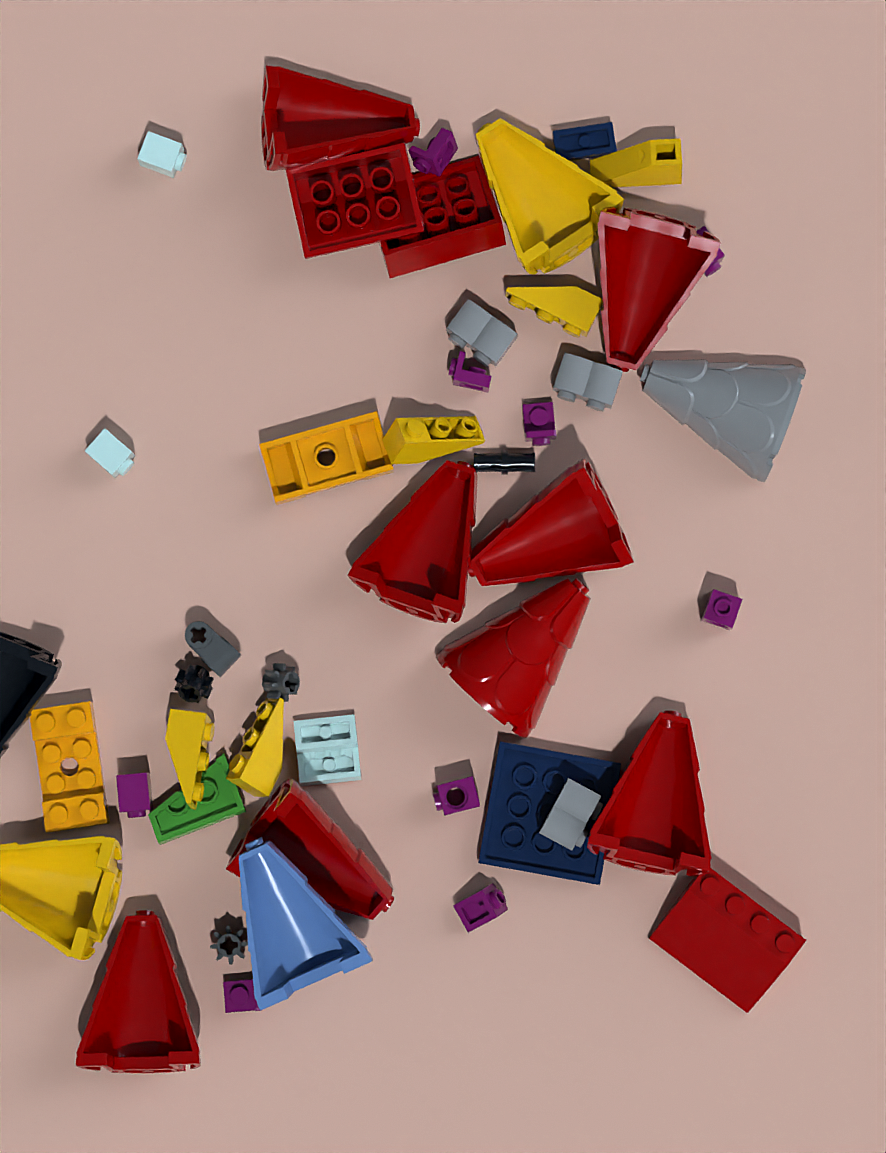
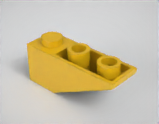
[590,138,682,187]
[505,286,603,338]
[382,416,485,464]
[226,698,284,797]
[165,709,215,810]

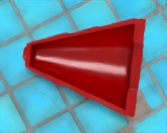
[261,65,420,171]
[597,207,721,372]
[468,458,634,586]
[348,460,478,623]
[436,578,591,738]
[587,710,712,876]
[226,778,394,920]
[76,910,201,1074]

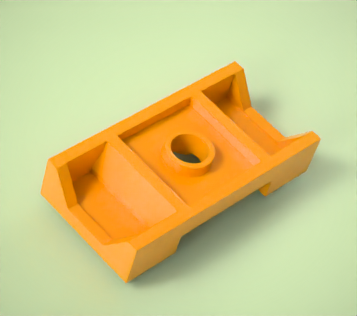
[259,411,394,505]
[30,701,110,833]

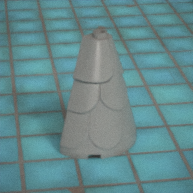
[640,359,806,482]

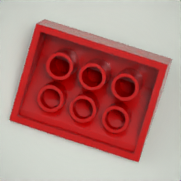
[286,143,425,259]
[379,155,506,278]
[649,868,806,1013]

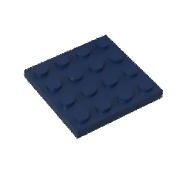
[478,741,621,885]

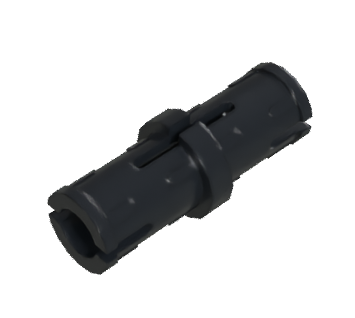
[474,450,535,475]

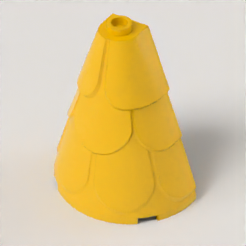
[475,118,624,275]
[0,836,122,961]

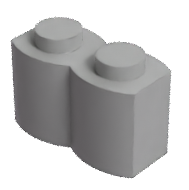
[446,299,517,367]
[553,353,623,412]
[539,778,603,850]

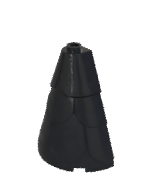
[0,632,62,758]

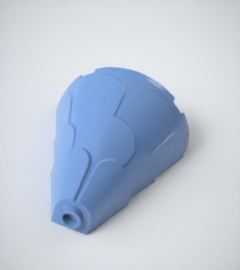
[239,837,373,1011]

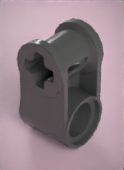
[185,621,242,678]

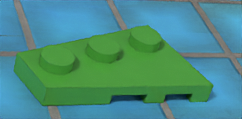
[148,753,246,845]

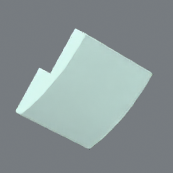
[293,714,362,787]

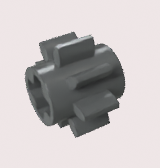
[262,663,300,702]
[210,925,248,965]

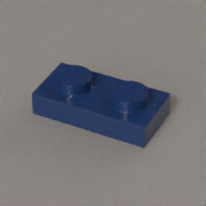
[552,122,617,161]

